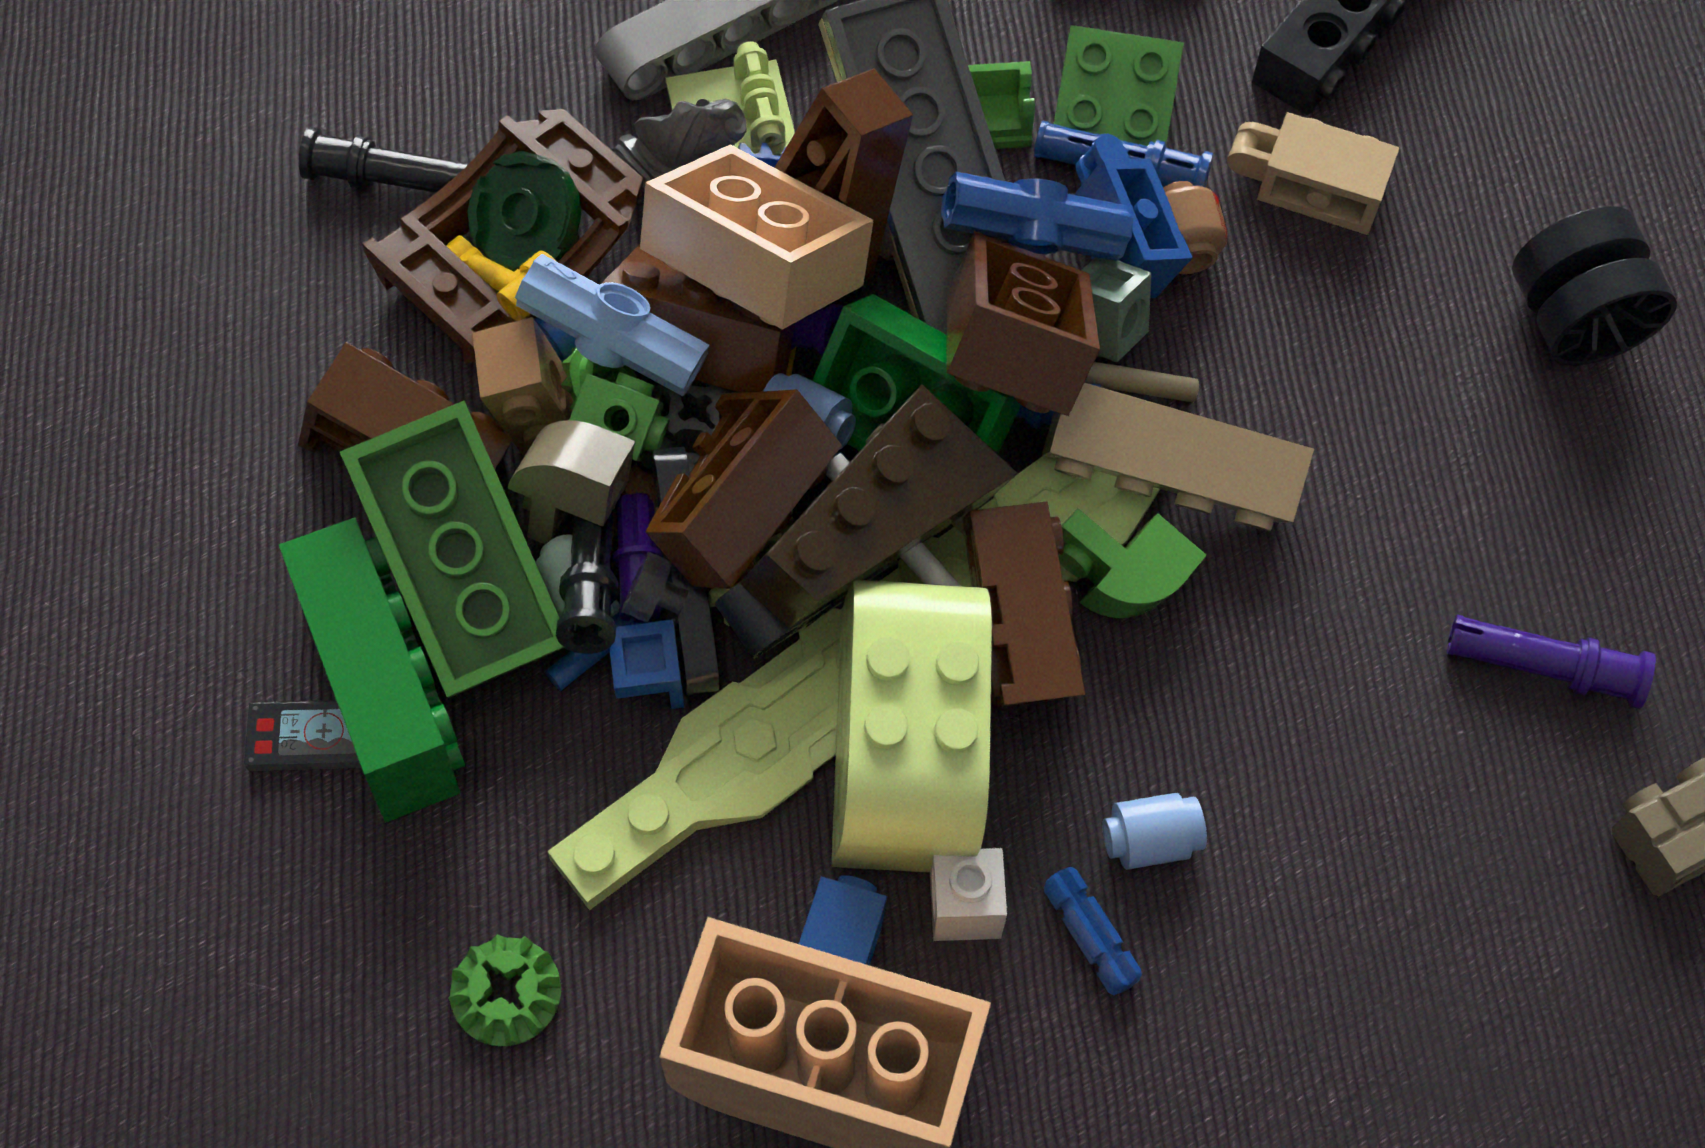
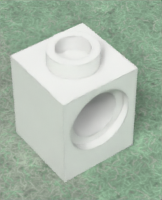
[930,848,1007,941]

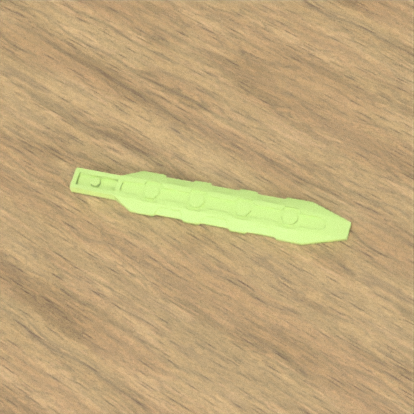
[547,456,1160,910]

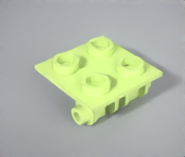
[665,42,795,156]

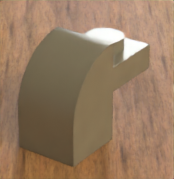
[508,420,635,544]

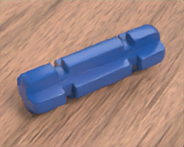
[1044,867,1142,995]

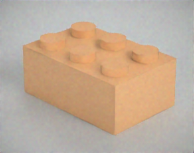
[640,145,873,329]

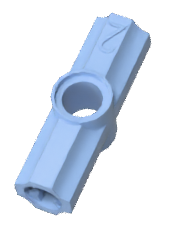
[515,254,710,396]

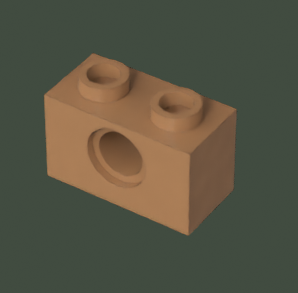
[472,317,573,455]

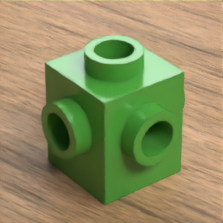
[569,372,670,463]

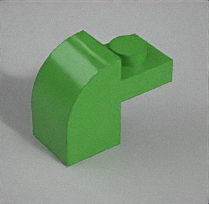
[1058,508,1206,618]

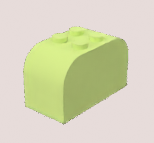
[831,580,992,872]

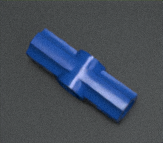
[941,172,1134,261]

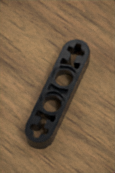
[651,446,719,696]

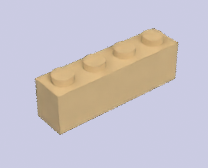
[1042,383,1314,531]

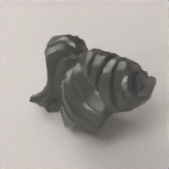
[612,99,747,193]

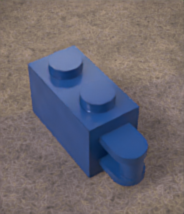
[1074,134,1193,298]

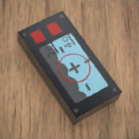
[244,701,362,771]

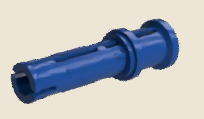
[1034,120,1214,187]

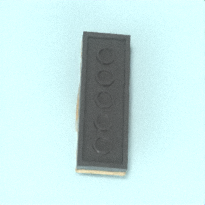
[819,0,1007,335]

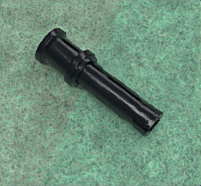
[299,127,468,193]
[556,510,619,654]

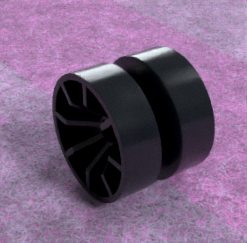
[1512,206,1677,366]

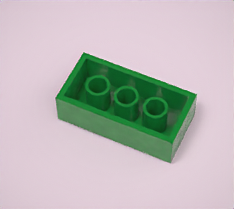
[279,517,465,823]

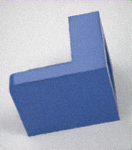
[610,620,685,709]

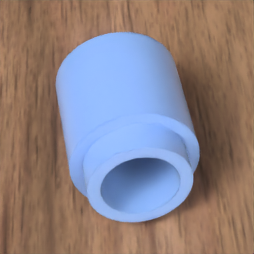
[1102,793,1207,870]

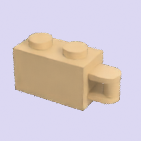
[1227,112,1400,235]

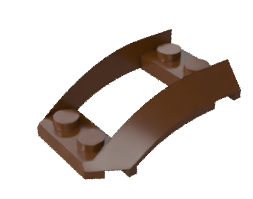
[363,109,643,364]

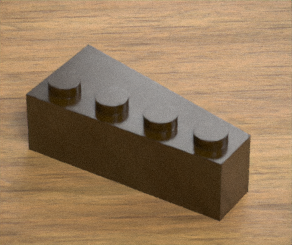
[740,385,1018,628]

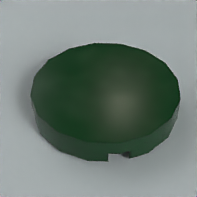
[468,151,581,271]

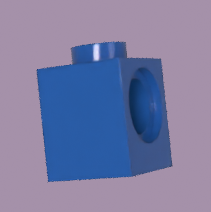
[799,875,887,966]

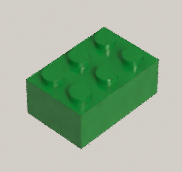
[812,294,1021,454]

